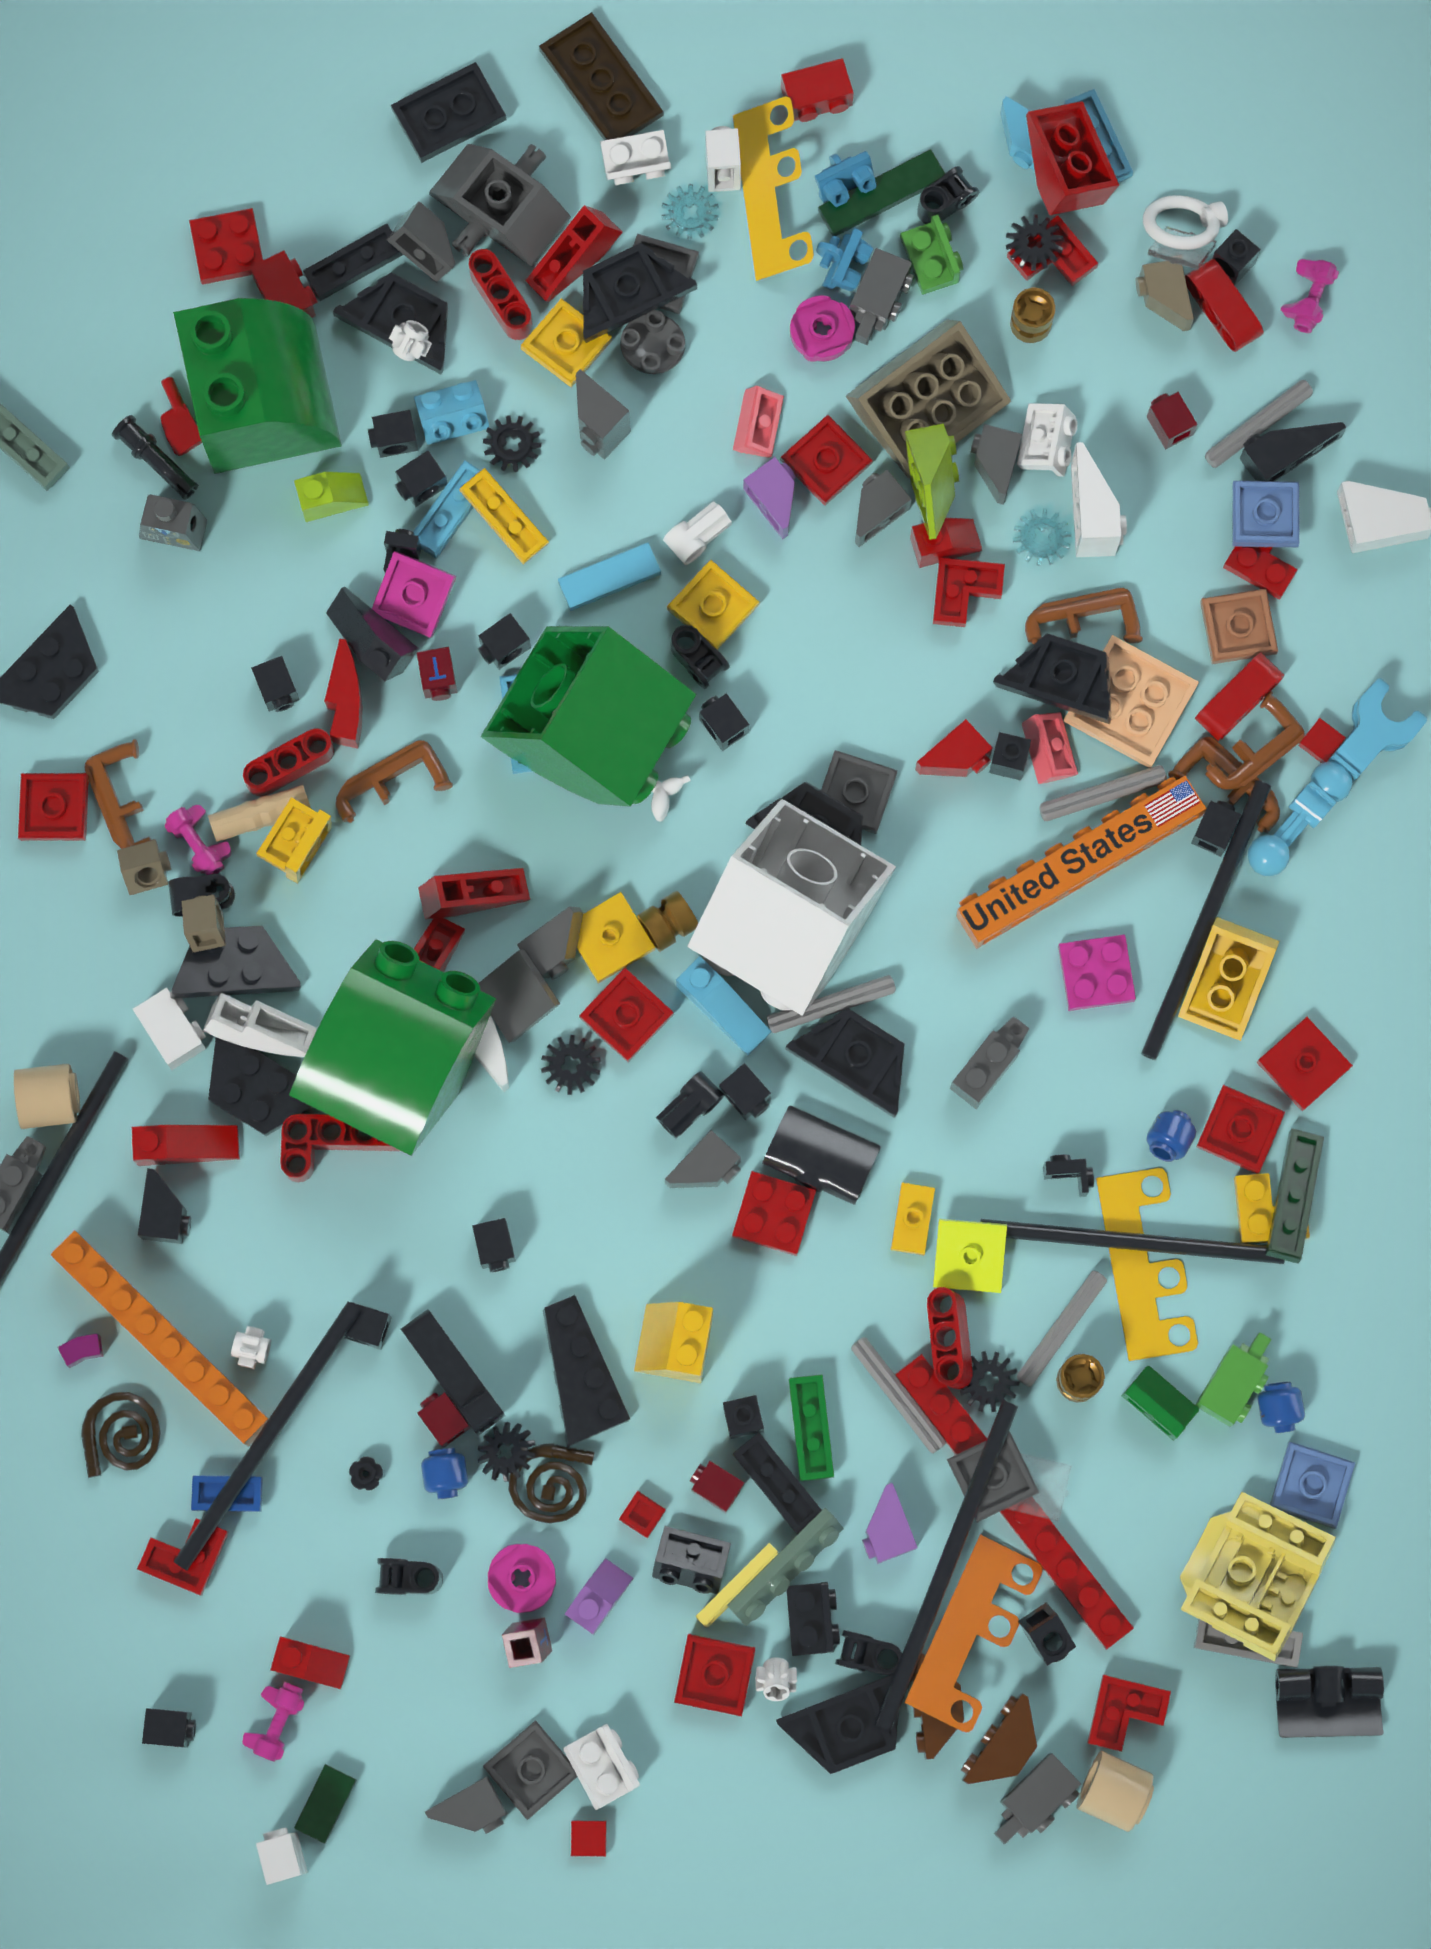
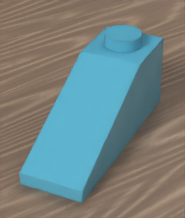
[676,956,772,1056]

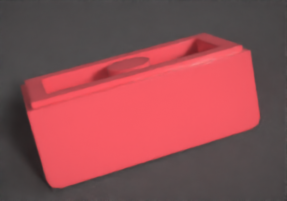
[733,385,784,458]
[1022,712,1078,784]

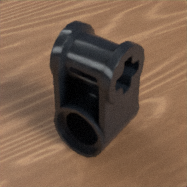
[917,166,980,224]
[671,625,730,689]
[168,874,235,917]
[375,1558,443,1595]
[835,1630,902,1676]

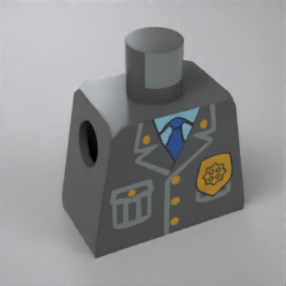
[139,494,207,551]

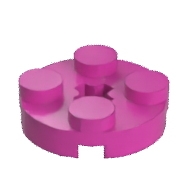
[790,295,855,362]
[488,1544,556,1613]

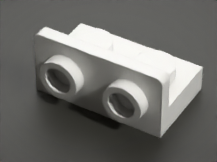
[600,130,671,185]
[1017,403,1077,477]
[563,1724,640,1810]

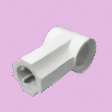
[663,501,732,565]

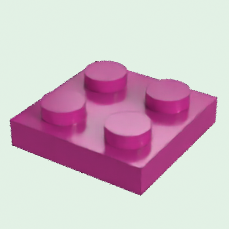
[372,551,457,638]
[1058,934,1136,1011]

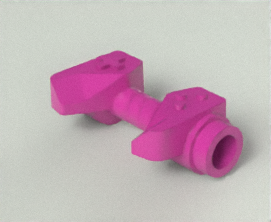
[1280,259,1339,333]
[165,805,231,875]
[242,1681,304,1762]

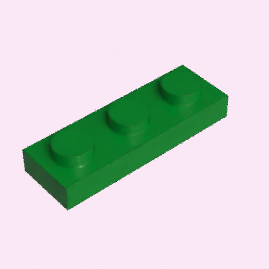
[788,1374,834,1482]

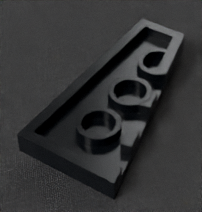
[542,1295,630,1448]

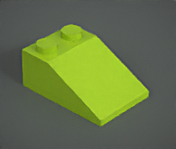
[905,424,959,540]

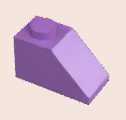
[743,457,796,539]
[862,1483,918,1564]
[565,1558,634,1635]

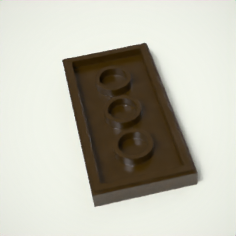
[539,12,664,141]

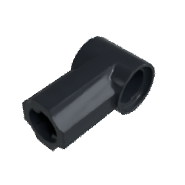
[656,1071,725,1139]

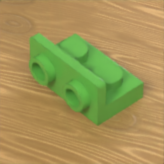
[900,214,963,295]

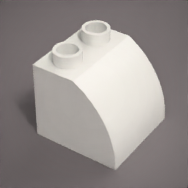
[687,799,896,1016]

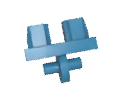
[815,151,876,207]
[816,228,873,292]

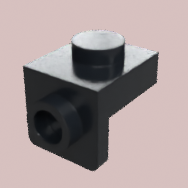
[383,529,421,573]
[1043,1154,1094,1197]

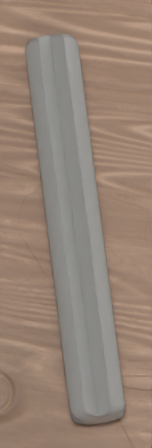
[1205,380,1313,468]
[1039,765,1167,821]
[767,975,896,1033]
[1017,1271,1107,1387]
[851,1337,946,1453]

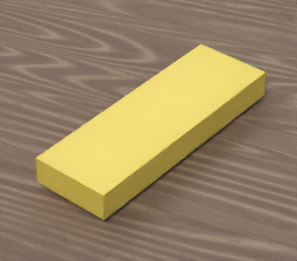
[695,1543,779,1628]

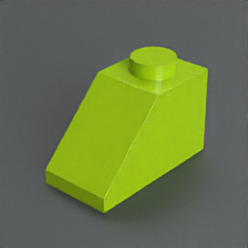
[294,472,369,522]

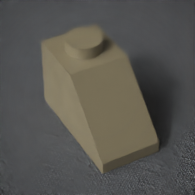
[1136,258,1194,331]

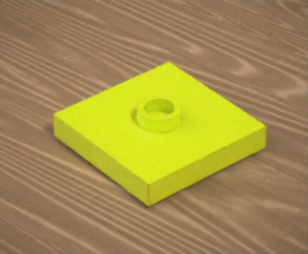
[933,1218,1007,1293]

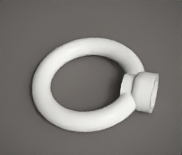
[1143,195,1228,250]

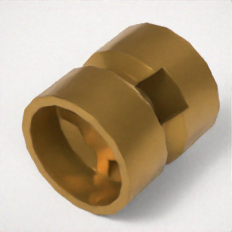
[1010,287,1055,343]
[637,891,698,952]
[1056,1354,1105,1403]

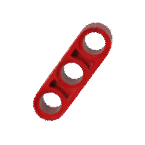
[469,249,533,340]
[1185,259,1264,352]
[1195,652,1285,742]
[243,728,334,797]
[927,1287,973,1389]

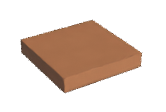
[1200,589,1278,664]

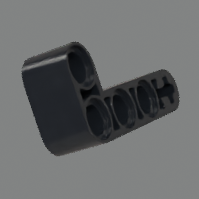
[401,1309,506,1436]

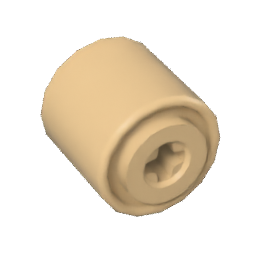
[14,1064,80,1129]
[1076,1750,1154,1832]

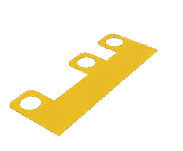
[733,96,814,281]
[1096,1168,1198,1361]

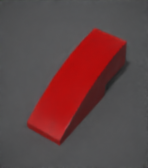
[324,638,363,749]

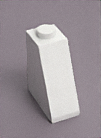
[1337,481,1431,553]

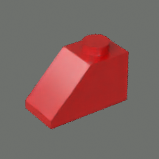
[910,518,982,568]
[915,719,993,777]
[270,1636,350,1689]

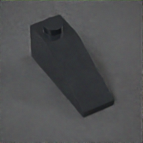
[1240,422,1346,481]
[326,586,419,681]

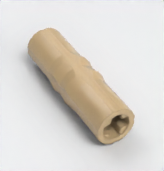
[208,785,311,842]

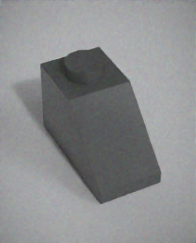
[387,201,455,282]
[970,424,1022,505]
[855,470,912,547]
[517,906,583,980]
[665,1130,741,1188]
[425,1777,508,1834]

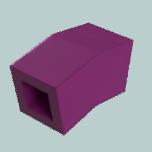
[57,1334,104,1368]

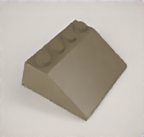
[846,319,1011,478]

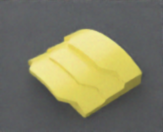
[1180,1492,1336,1661]

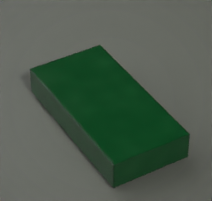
[294,1764,357,1844]

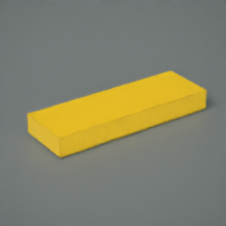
[459,468,549,565]

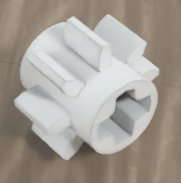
[389,320,432,361]
[231,1326,271,1370]
[755,1657,797,1701]

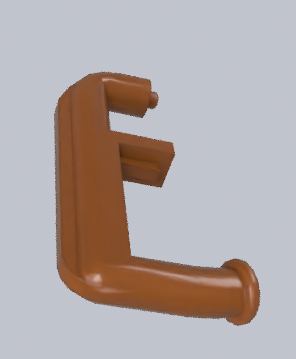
[1025,588,1143,645]
[1205,691,1305,790]
[1168,737,1280,833]
[85,739,157,849]
[335,740,453,823]

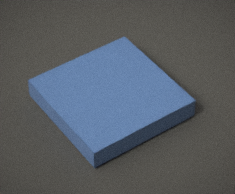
[1232,481,1300,548]
[1270,1441,1355,1529]

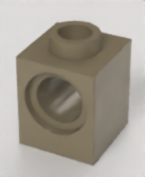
[117,839,171,895]
[182,895,226,952]

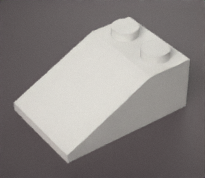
[1071,442,1127,557]

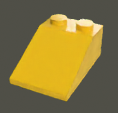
[1178,917,1280,1041]

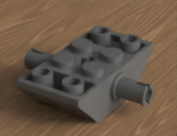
[429,144,571,267]

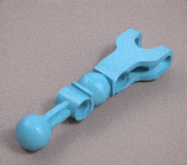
[1248,678,1427,877]

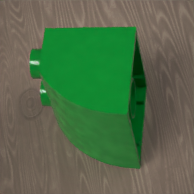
[173,298,342,474]
[480,626,697,807]
[289,939,497,1156]

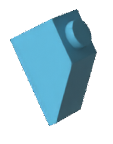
[1000,96,1035,171]

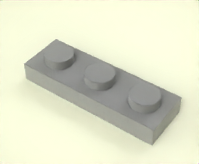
[1194,1619,1303,1668]

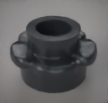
[349,1457,383,1491]

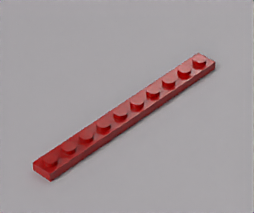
[895,1354,1134,1650]

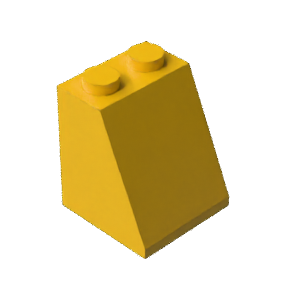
[634,1302,713,1383]

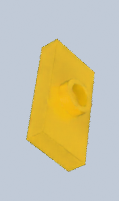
[891,1182,935,1256]

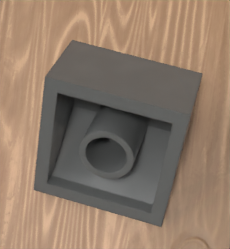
[576,369,631,460]

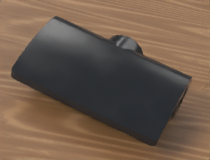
[762,1106,881,1205]
[1275,1666,1384,1738]

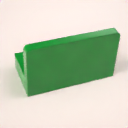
[1121,1366,1199,1441]

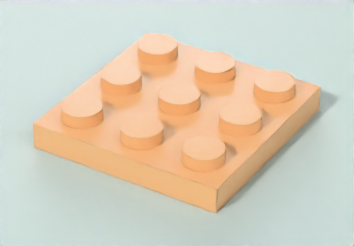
[1064,635,1199,768]

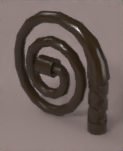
[81,1392,161,1478]
[508,1443,595,1524]

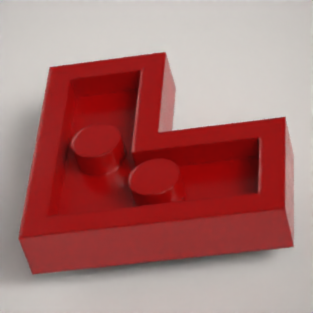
[1007,215,1098,286]
[1223,546,1298,600]
[933,557,1005,627]
[137,1518,229,1596]
[1087,1675,1171,1752]

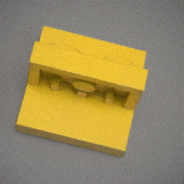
[256,797,332,884]

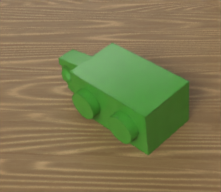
[1195,1332,1271,1427]

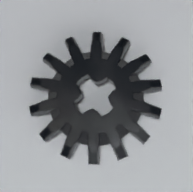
[1005,214,1064,271]
[483,415,541,472]
[541,1035,601,1095]
[960,1351,1020,1413]
[477,1422,536,1482]

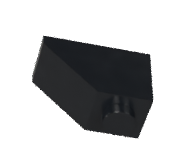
[138,1168,191,1244]

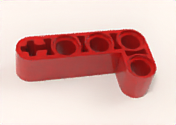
[280,1114,400,1183]

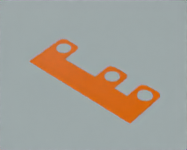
[904,1534,1042,1733]

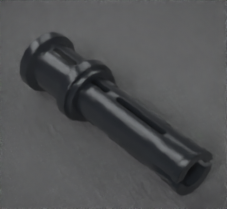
[112,415,199,500]

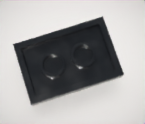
[391,62,506,163]

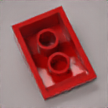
[1026,101,1119,215]

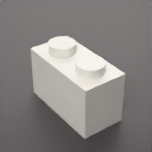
[705,126,741,192]
[133,988,206,1070]
[256,1828,308,1885]

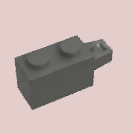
[850,248,914,345]
[950,1016,1029,1109]
[0,1136,46,1234]
[994,1753,1081,1844]

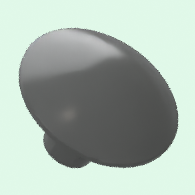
[620,310,685,374]

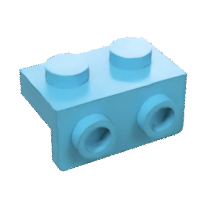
[414,380,489,445]

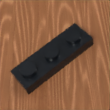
[303,224,403,301]
[732,1432,822,1535]

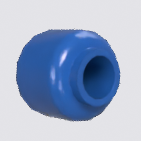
[1146,1110,1196,1162]
[1257,1382,1305,1433]
[421,1448,468,1499]

